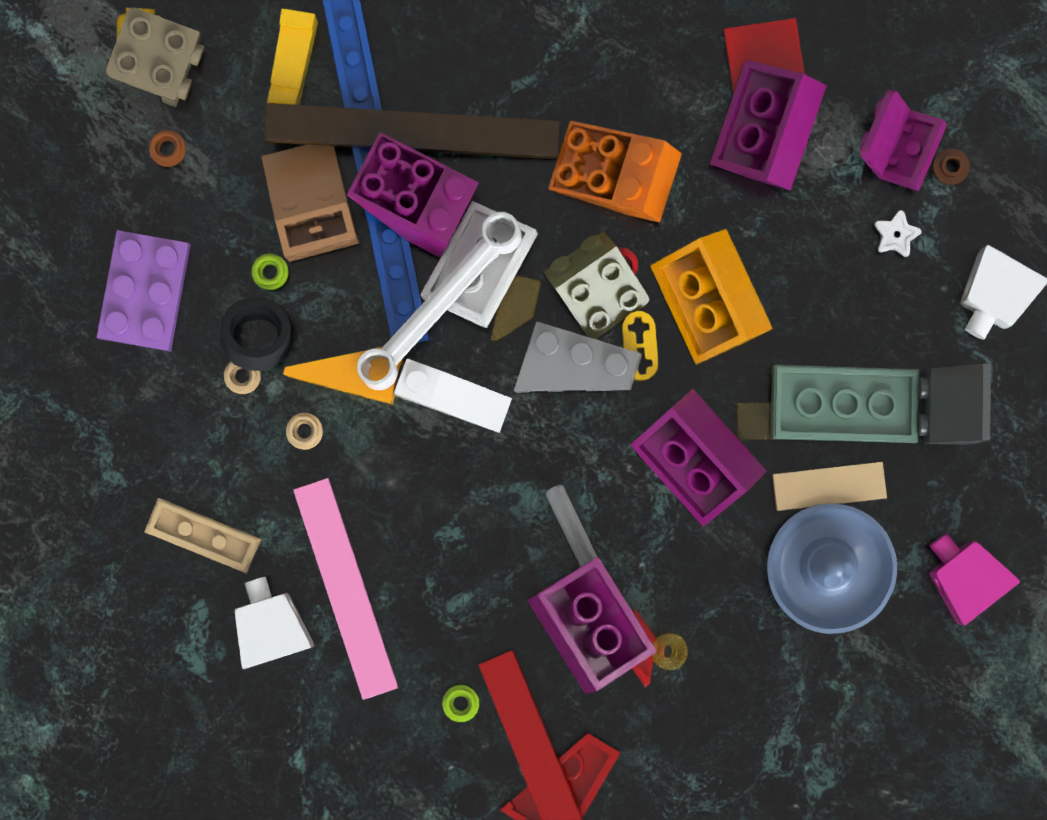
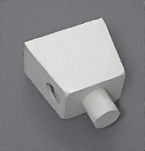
[960,245,1047,340]
[235,576,314,669]

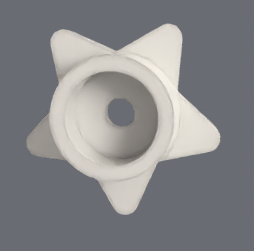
[874,210,922,257]

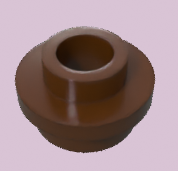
[932,148,970,185]

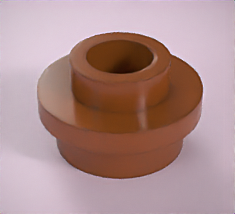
[149,130,186,167]

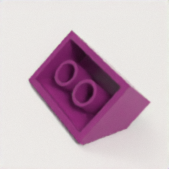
[710,60,827,191]
[630,389,767,527]
[527,557,657,694]

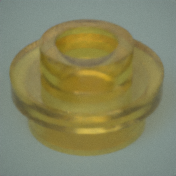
[652,633,688,670]

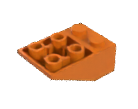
[548,121,682,223]

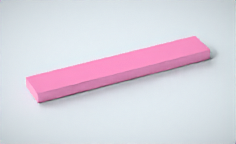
[293,478,399,700]

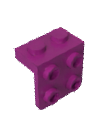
[860,89,947,191]

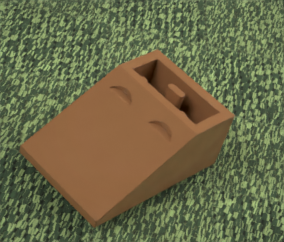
[261,145,360,262]

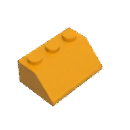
[650,229,773,365]

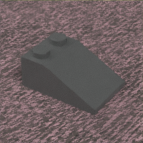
[918,364,991,445]

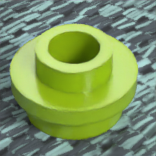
[252,253,289,290]
[442,685,479,722]

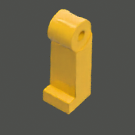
[267,9,318,105]

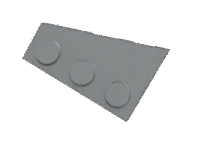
[514,322,642,393]

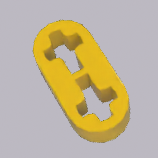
[622,311,658,381]

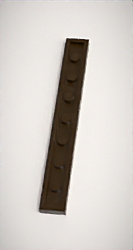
[264,103,559,159]

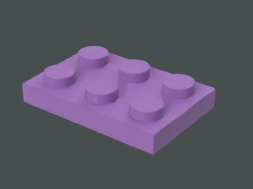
[97,230,191,352]

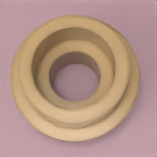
[224,362,261,394]
[286,413,323,450]

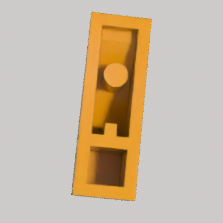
[283,347,404,405]

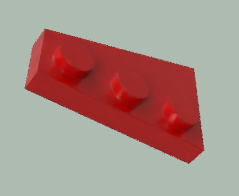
[500,733,621,820]

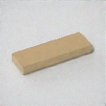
[772,462,887,511]
[144,498,262,573]

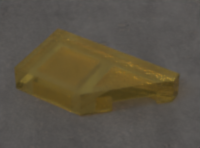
[491,276,541,342]

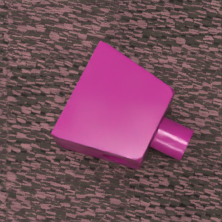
[929,532,1020,626]

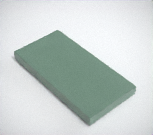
[771,365,919,443]

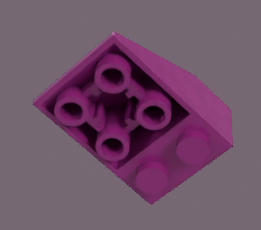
[347,132,479,258]

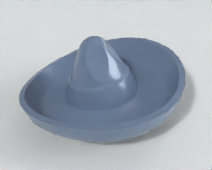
[767,504,897,634]

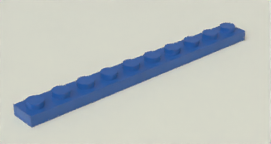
[322,0,429,344]

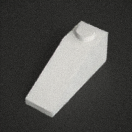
[394,359,512,433]

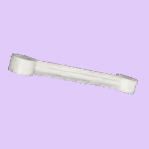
[357,212,521,390]

